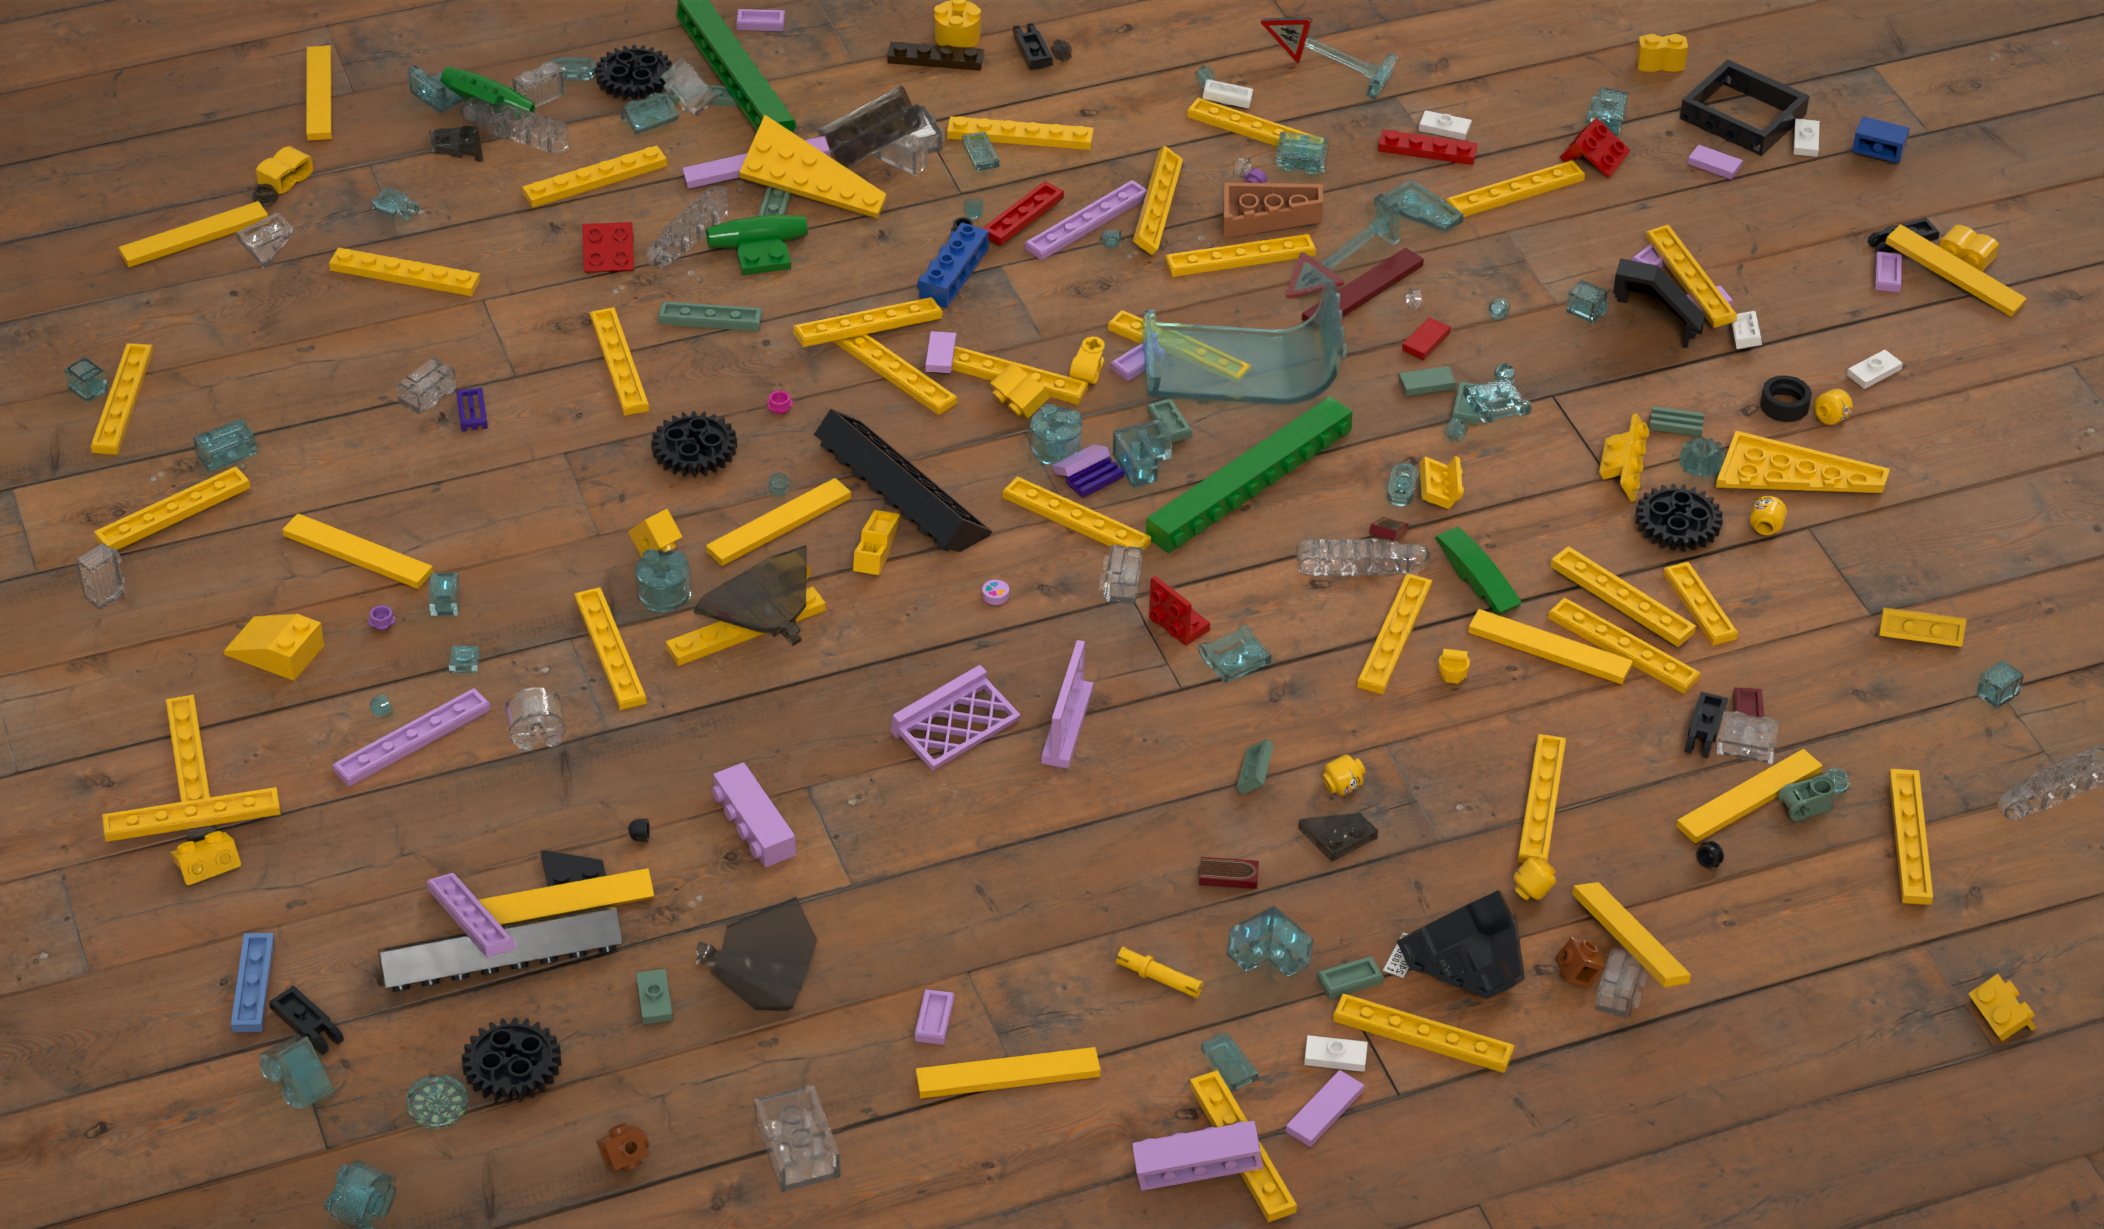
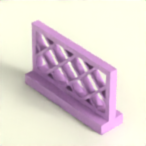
[1041,640,1094,769]
[890,665,1021,771]

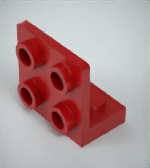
[1560,117,1630,178]
[582,222,634,273]
[1149,576,1210,646]

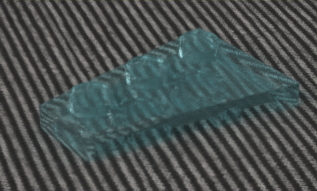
[1376,179,1464,232]

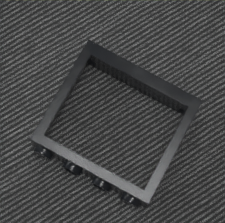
[1680,59,1809,156]

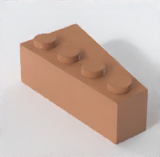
[1223,182,1323,239]

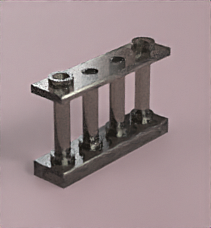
[817,85,928,168]

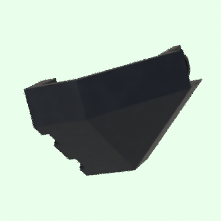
[1613,258,1705,348]
[1396,889,1525,999]

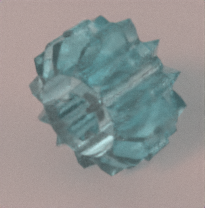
[1680,436,1725,479]

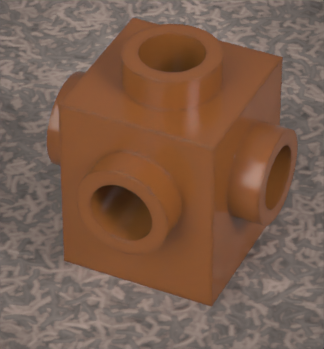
[1555,937,1606,989]
[596,1123,649,1171]

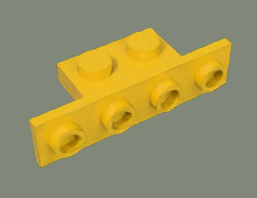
[1599,413,1649,502]

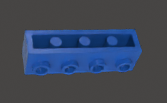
[917,223,989,308]

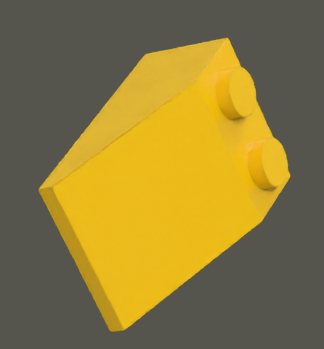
[223,614,325,681]

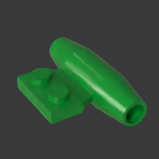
[440,66,535,121]
[706,214,808,275]

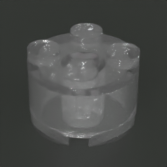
[505,687,566,752]

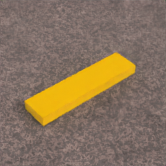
[1663,562,1738,646]

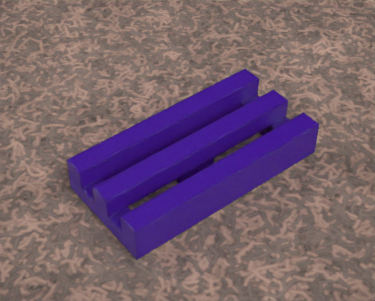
[456,388,488,431]
[1066,457,1124,498]

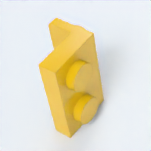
[1419,456,1464,509]
[170,831,241,885]
[1968,974,2036,1041]

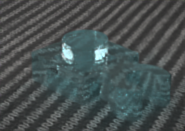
[372,187,419,220]

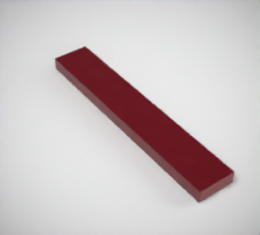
[1302,247,1424,332]

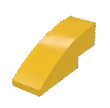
[853,510,900,575]

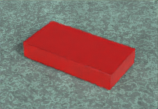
[1402,317,1451,360]

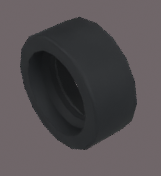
[1760,375,1812,422]

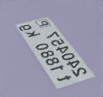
[1383,932,1409,978]

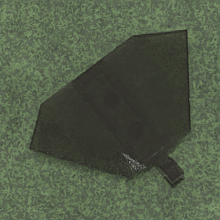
[694,545,807,646]
[696,897,817,1011]

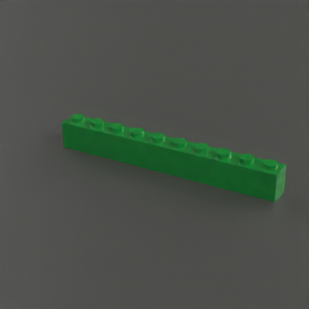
[676,0,796,133]
[1146,396,1353,554]

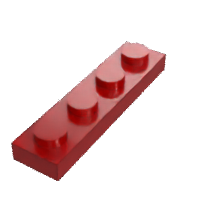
[1378,129,1478,165]
[982,181,1064,246]

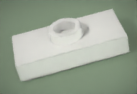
[1202,79,1253,109]
[1419,110,1472,140]
[1793,118,1820,157]
[1731,311,1762,349]
[1847,350,1903,389]
[1304,1035,1368,1072]

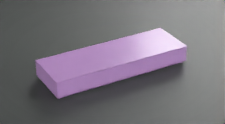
[1286,1070,1364,1148]

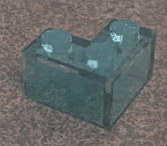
[1112,418,1172,488]
[1226,906,1314,976]
[259,1036,335,1109]

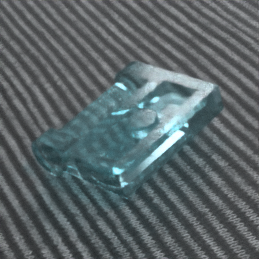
[1463,379,1531,424]
[1198,624,1272,683]

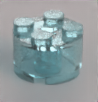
[1030,404,1083,465]
[635,549,691,612]
[324,1160,396,1229]

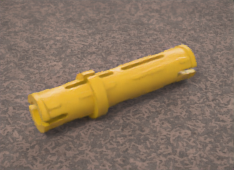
[1116,946,1204,999]

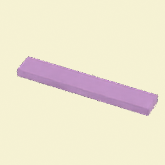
[682,136,831,189]
[1025,180,1147,261]
[332,688,491,787]
[427,873,515,958]

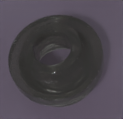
[1050,39,1072,62]
[252,184,278,206]

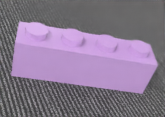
[711,762,796,868]
[1132,1121,1264,1191]

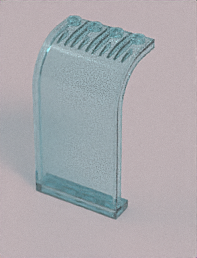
[1142,281,1347,405]

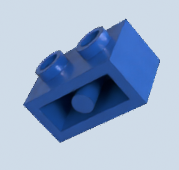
[1852,116,1910,163]

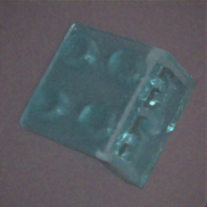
[408,65,465,113]

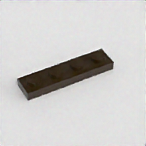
[887,42,984,71]

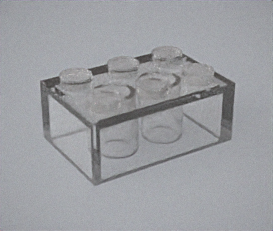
[754,1085,841,1193]

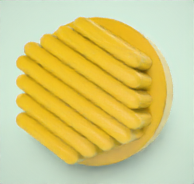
[1438,649,1470,684]

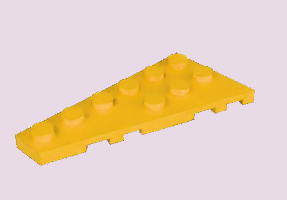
[739,115,886,219]
[1716,431,1890,493]

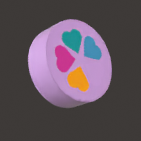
[982,579,1009,605]

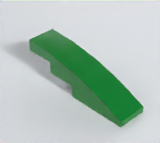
[1435,526,1522,616]

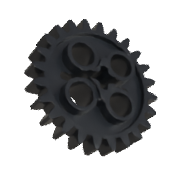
[595,45,673,100]
[651,411,737,477]
[1635,484,1723,552]
[462,1017,562,1103]

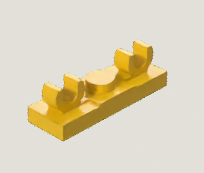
[1879,607,1966,647]

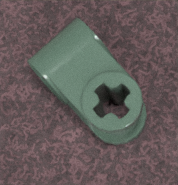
[1778,776,1836,821]

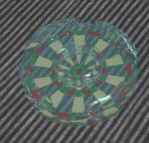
[406,1075,468,1129]

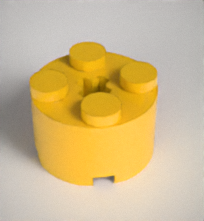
[934,0,981,48]

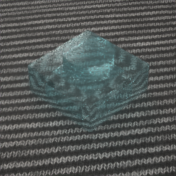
[449,646,480,673]

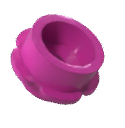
[767,391,793,414]

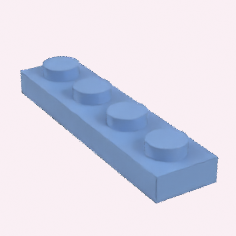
[231,933,275,1032]

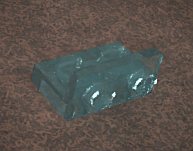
[621,91,679,135]

